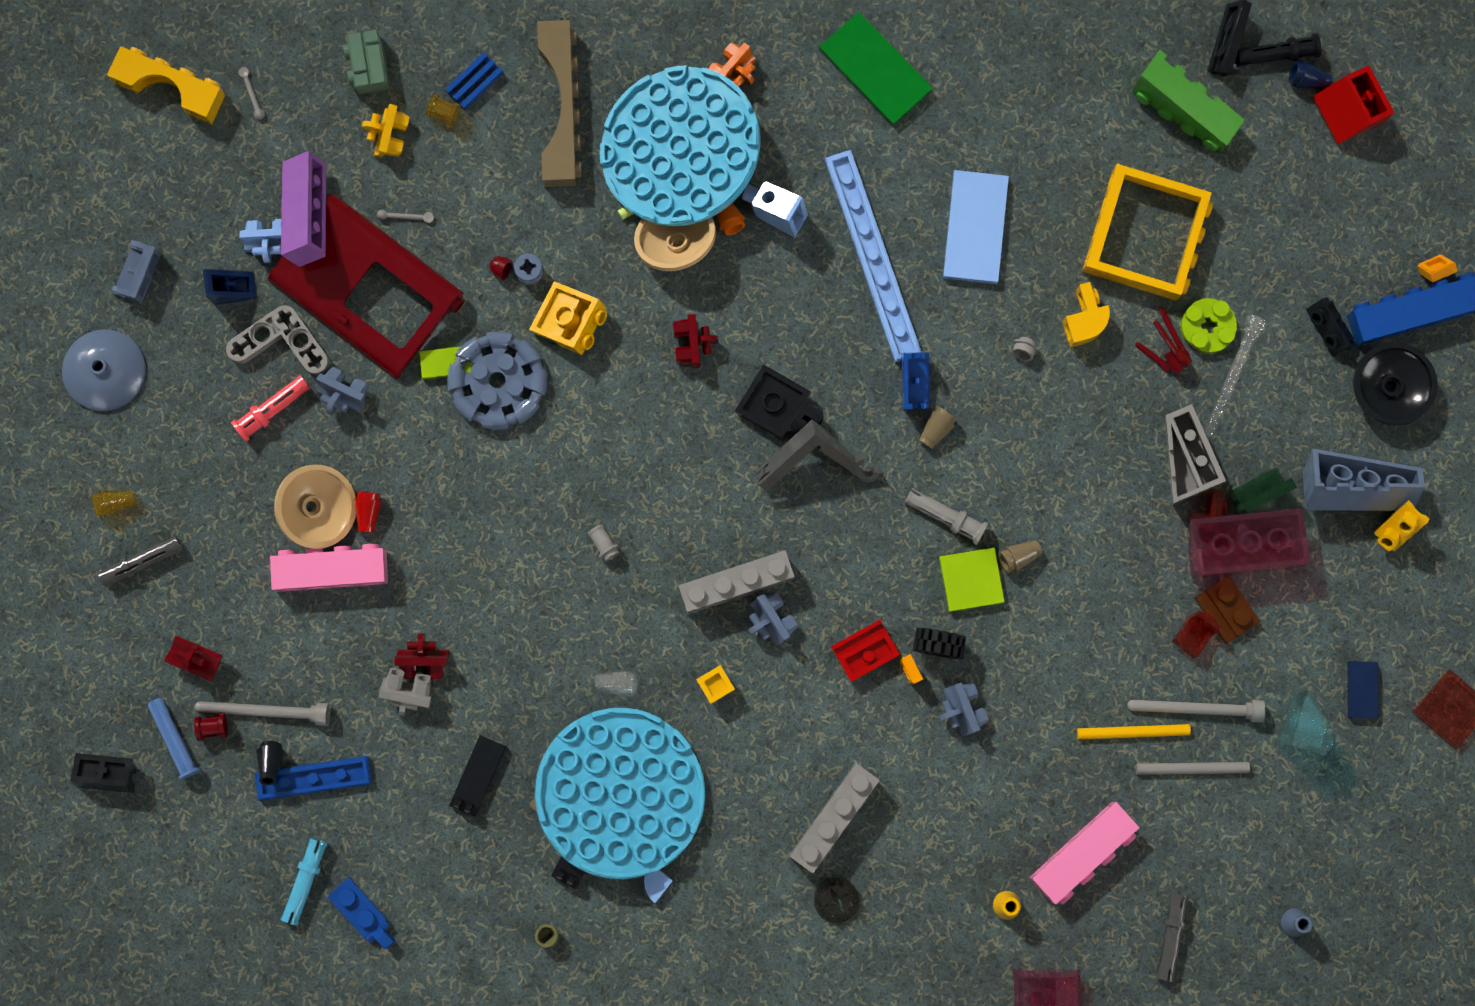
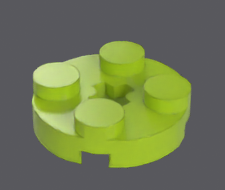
[1180,298,1237,354]

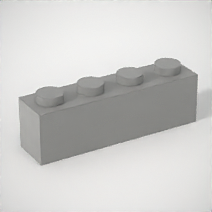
[678,550,794,614]
[789,763,880,873]

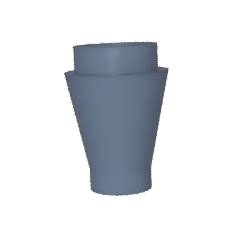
[1281,908,1312,937]

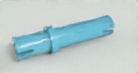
[280,838,328,925]

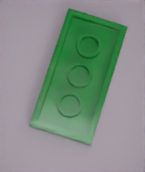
[819,11,933,126]

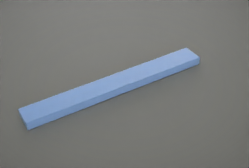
[825,150,921,363]

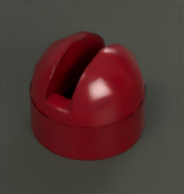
[489,256,513,280]

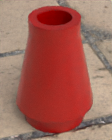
[354,492,382,532]

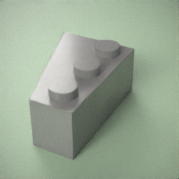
[1165,404,1226,505]

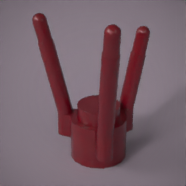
[1135,307,1193,375]

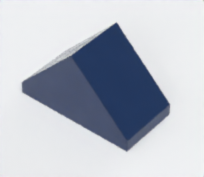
[203,269,257,306]

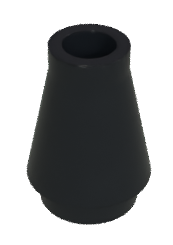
[256,741,285,785]

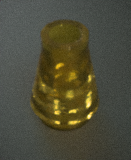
[92,489,135,518]

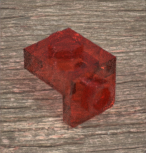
[1188,489,1228,530]
[1172,611,1222,659]

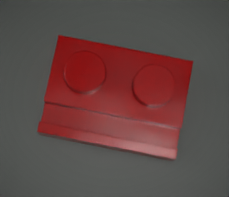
[831,620,900,683]

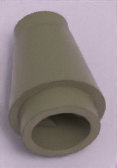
[919,407,957,449]
[998,540,1042,573]

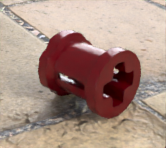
[194,713,228,742]

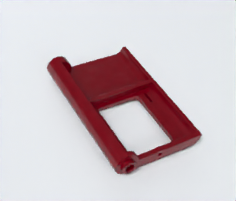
[268,194,465,380]

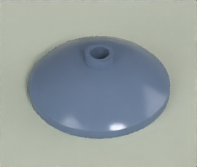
[62,329,146,411]

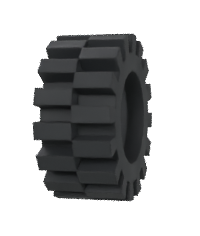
[913,628,966,660]

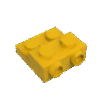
[529,281,607,355]

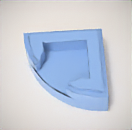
[644,870,673,903]

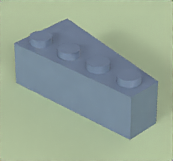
[1303,448,1425,511]

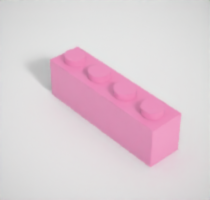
[270,544,388,592]
[1029,802,1139,905]

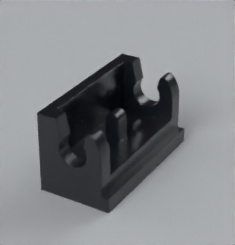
[70,753,137,793]

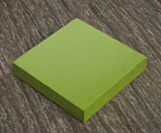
[939,547,1004,612]

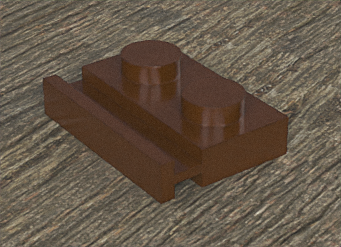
[1194,575,1261,644]

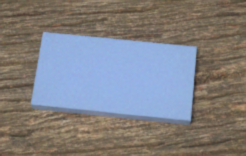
[943,170,1009,284]

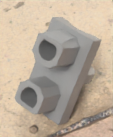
[378,668,434,716]

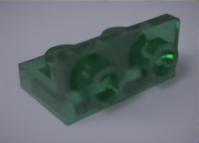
[1228,468,1297,517]

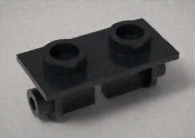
[1306,297,1355,357]

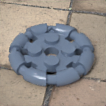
[447,331,548,430]

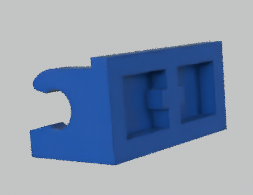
[901,352,930,409]

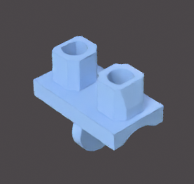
[239,219,282,263]

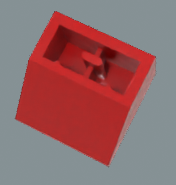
[1312,65,1395,145]

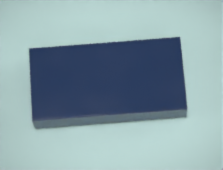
[1347,661,1378,719]

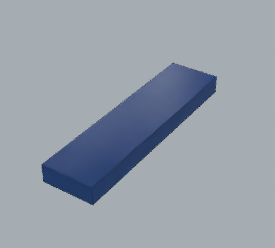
[255,756,372,801]

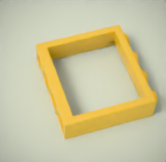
[1082,164,1213,301]

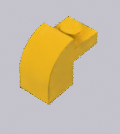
[1062,282,1110,348]

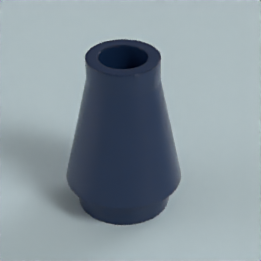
[1289,61,1332,90]

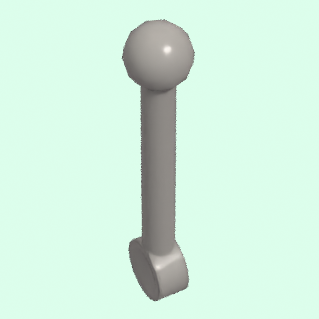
[238,67,265,120]
[377,210,434,224]

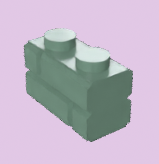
[343,30,390,94]

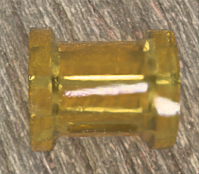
[426,93,461,126]

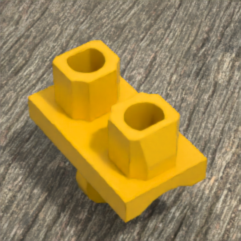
[361,104,410,158]
[1374,500,1430,552]

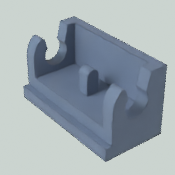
[111,240,162,304]

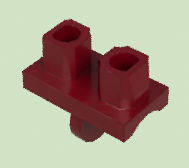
[673,314,719,368]
[394,633,449,679]
[164,635,224,681]

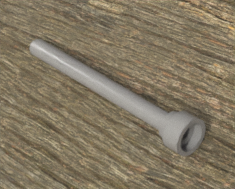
[1127,700,1265,723]
[194,701,331,726]

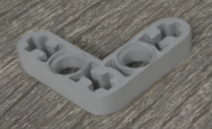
[226,305,330,376]

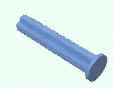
[148,698,200,780]

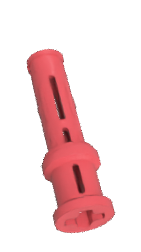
[231,375,311,442]

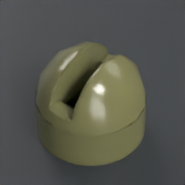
[535,924,559,948]

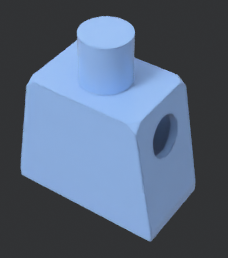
[742,182,808,238]

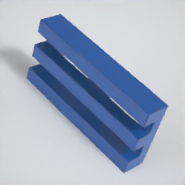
[445,52,503,110]

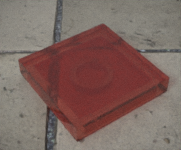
[1412,669,1475,749]

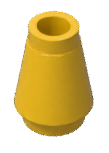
[993,891,1021,920]

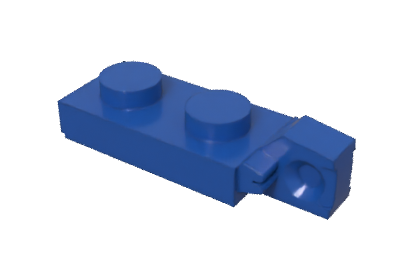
[327,877,396,950]

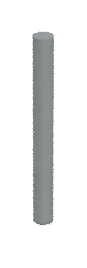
[1136,762,1250,775]

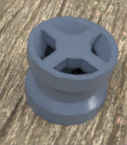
[514,254,543,285]

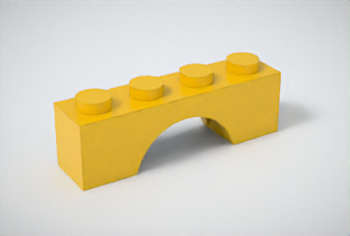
[107,46,226,124]

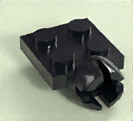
[735,364,824,440]

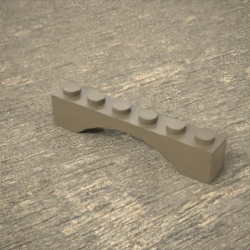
[537,20,582,187]

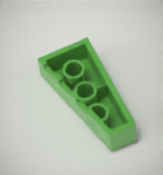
[1132,50,1245,153]

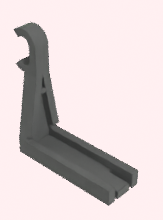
[756,420,880,492]

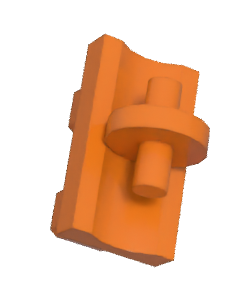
[708,43,756,87]

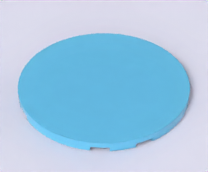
[600,66,761,226]
[535,708,705,880]

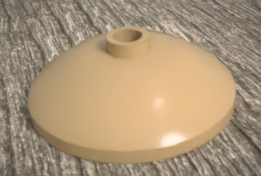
[634,217,716,271]
[274,465,356,549]

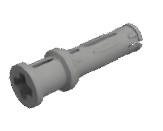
[904,488,988,545]

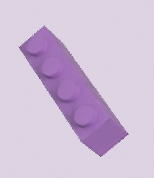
[280,151,326,267]

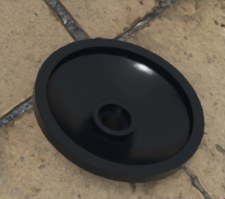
[1353,343,1438,425]

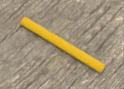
[1077,724,1191,740]

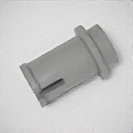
[587,524,619,562]

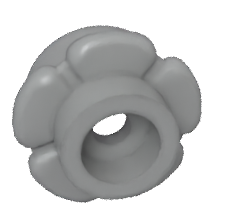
[1012,337,1038,361]

